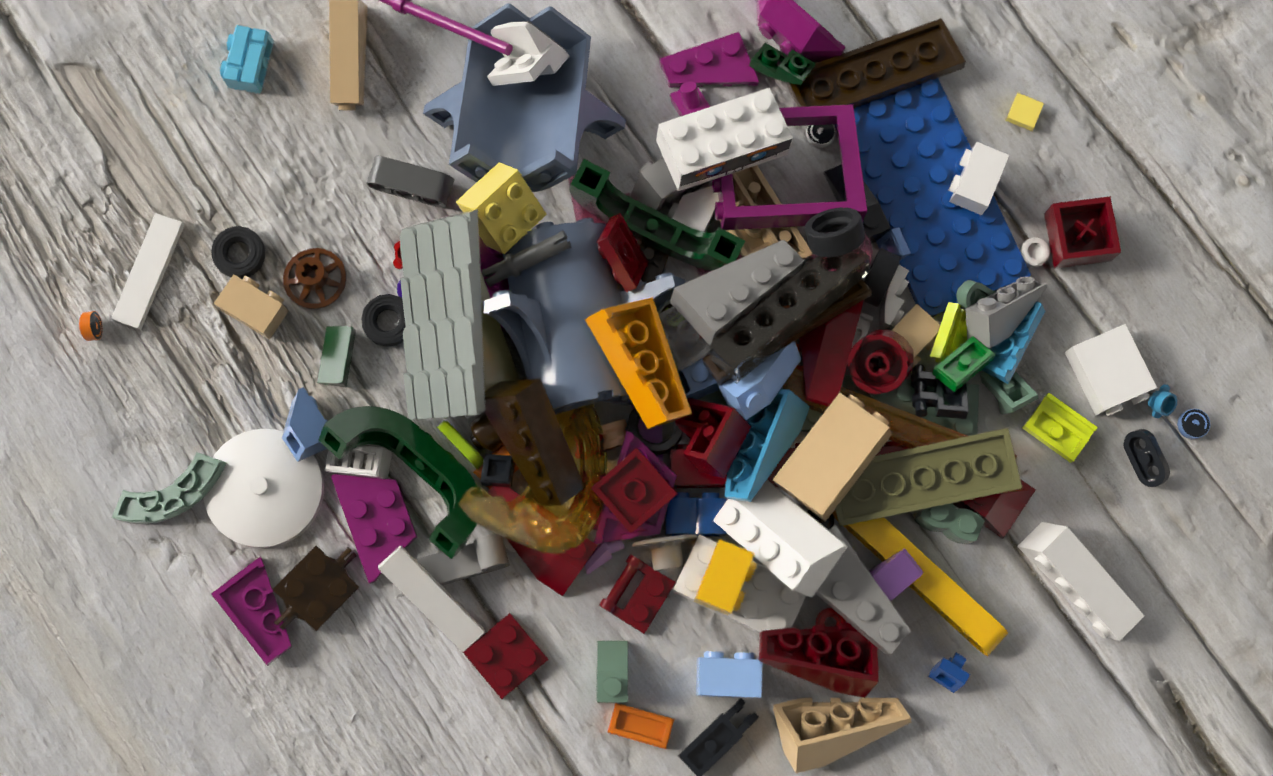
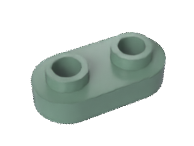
[956,280,995,311]

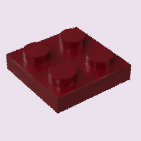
[597,213,649,292]
[591,447,677,534]
[463,613,549,700]

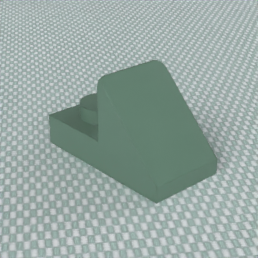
[980,371,1038,415]

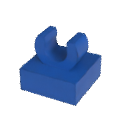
[928,652,970,693]

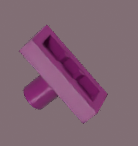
[669,81,710,117]

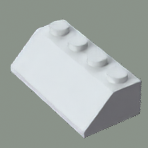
[713,480,848,597]

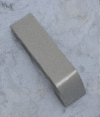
[393,533,510,597]

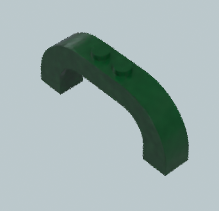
[569,159,745,271]
[318,406,481,560]

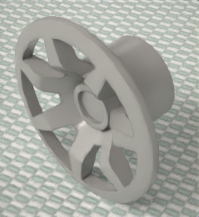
[632,534,698,571]

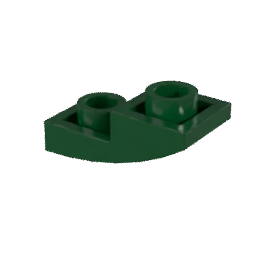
[749,42,816,85]

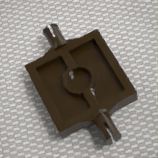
[272,545,359,632]

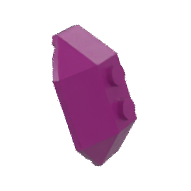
[757,0,846,62]

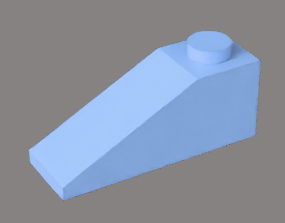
[718,341,801,420]

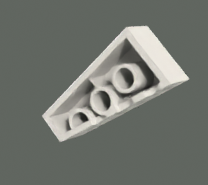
[1017,522,1144,641]

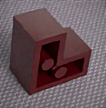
[675,398,751,478]

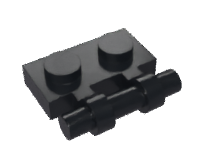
[911,364,969,419]

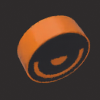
[79,311,103,341]

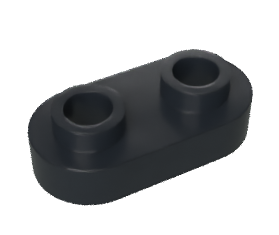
[1123,429,1170,487]

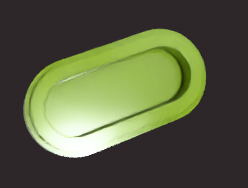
[437,420,484,470]

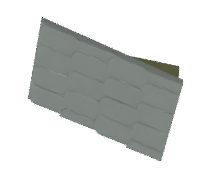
[400,209,520,420]

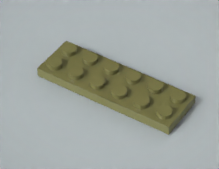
[835,428,1022,526]

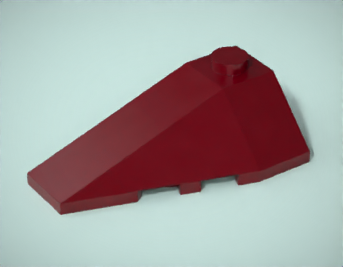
[481,486,598,596]
[759,622,879,698]

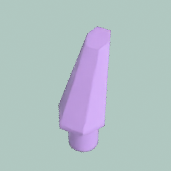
[585,540,625,575]

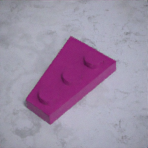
[211,556,292,666]

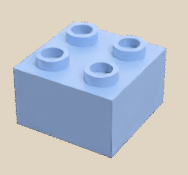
[696,652,762,698]

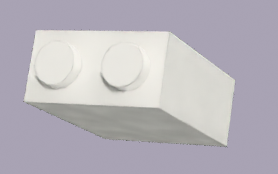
[1065,324,1157,417]

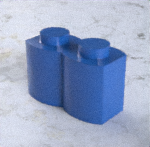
[665,492,727,537]

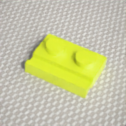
[930,302,967,364]
[1022,393,1098,463]

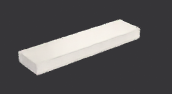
[111,213,185,330]
[378,545,485,653]

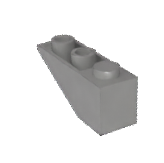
[966,277,1047,348]

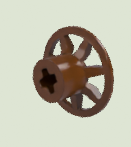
[283,248,346,309]

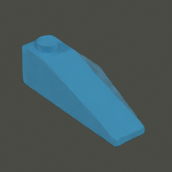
[724,389,810,502]

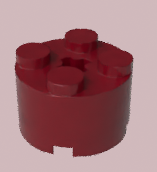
[848,330,914,394]

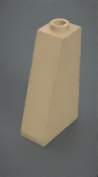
[329,0,368,111]

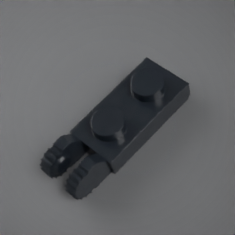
[678,698,759,776]

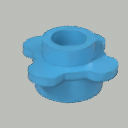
[1148,384,1178,418]

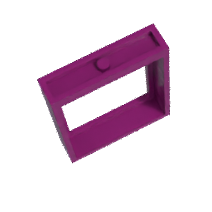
[712,105,867,230]

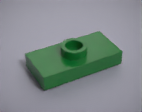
[932,336,995,392]

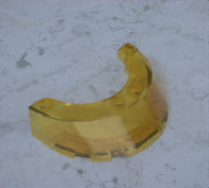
[459,404,607,554]

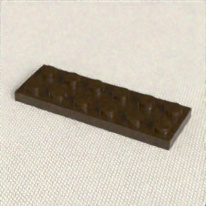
[785,18,966,108]

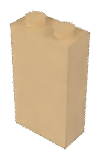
[773,393,892,521]

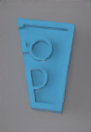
[982,302,1045,384]

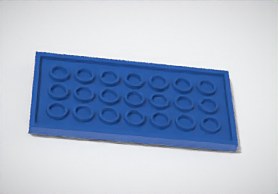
[834,78,1031,317]

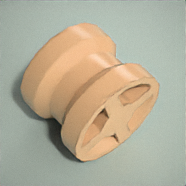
[597,419,627,450]

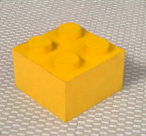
[694,539,757,616]

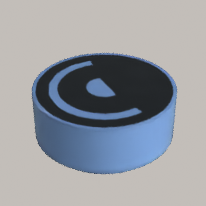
[1177,409,1210,439]

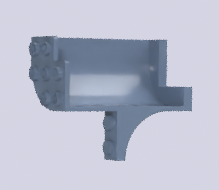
[423,3,626,192]
[482,218,686,415]

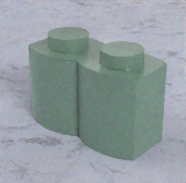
[914,503,985,544]

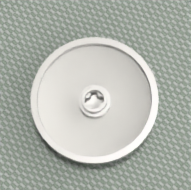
[203,429,324,548]

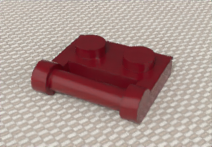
[598,554,676,634]

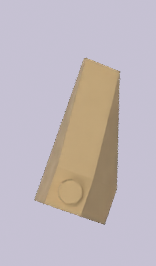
[773,698,911,774]

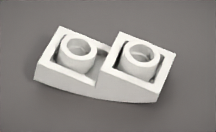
[879,265,909,330]

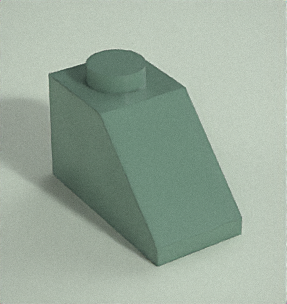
[597,641,628,703]

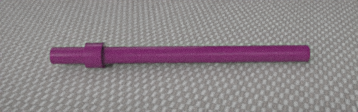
[379,0,513,56]

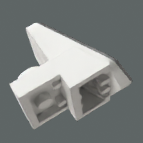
[487,21,570,86]

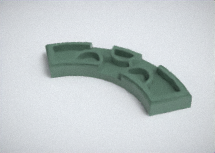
[112,452,227,524]

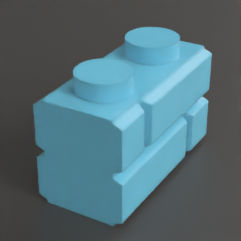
[220,25,274,94]

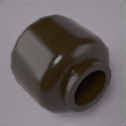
[470,412,504,452]

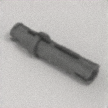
[482,230,572,287]

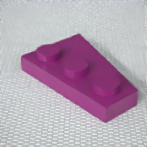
[660,32,759,88]

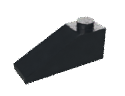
[824,164,891,249]

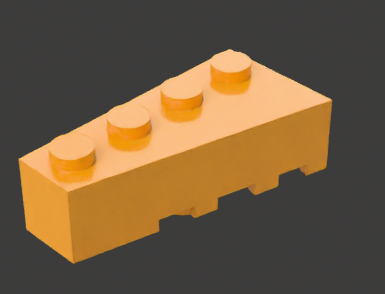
[585,297,692,429]

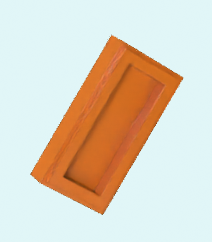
[607,703,674,749]

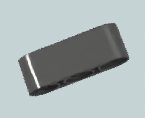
[366,156,454,208]

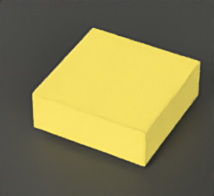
[1005,93,1044,131]

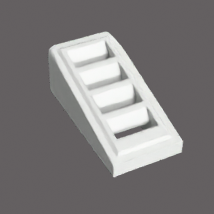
[324,445,392,479]

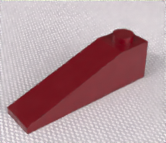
[799,286,864,407]

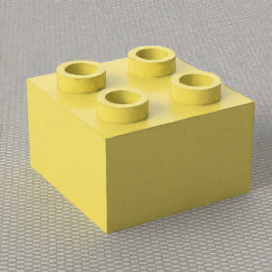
[456,162,547,254]

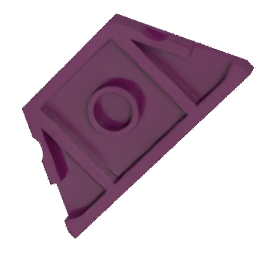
[594,431,677,544]
[331,474,418,584]

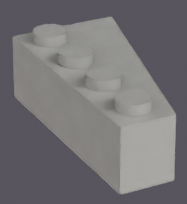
[630,155,704,211]
[670,240,804,346]
[815,525,911,655]

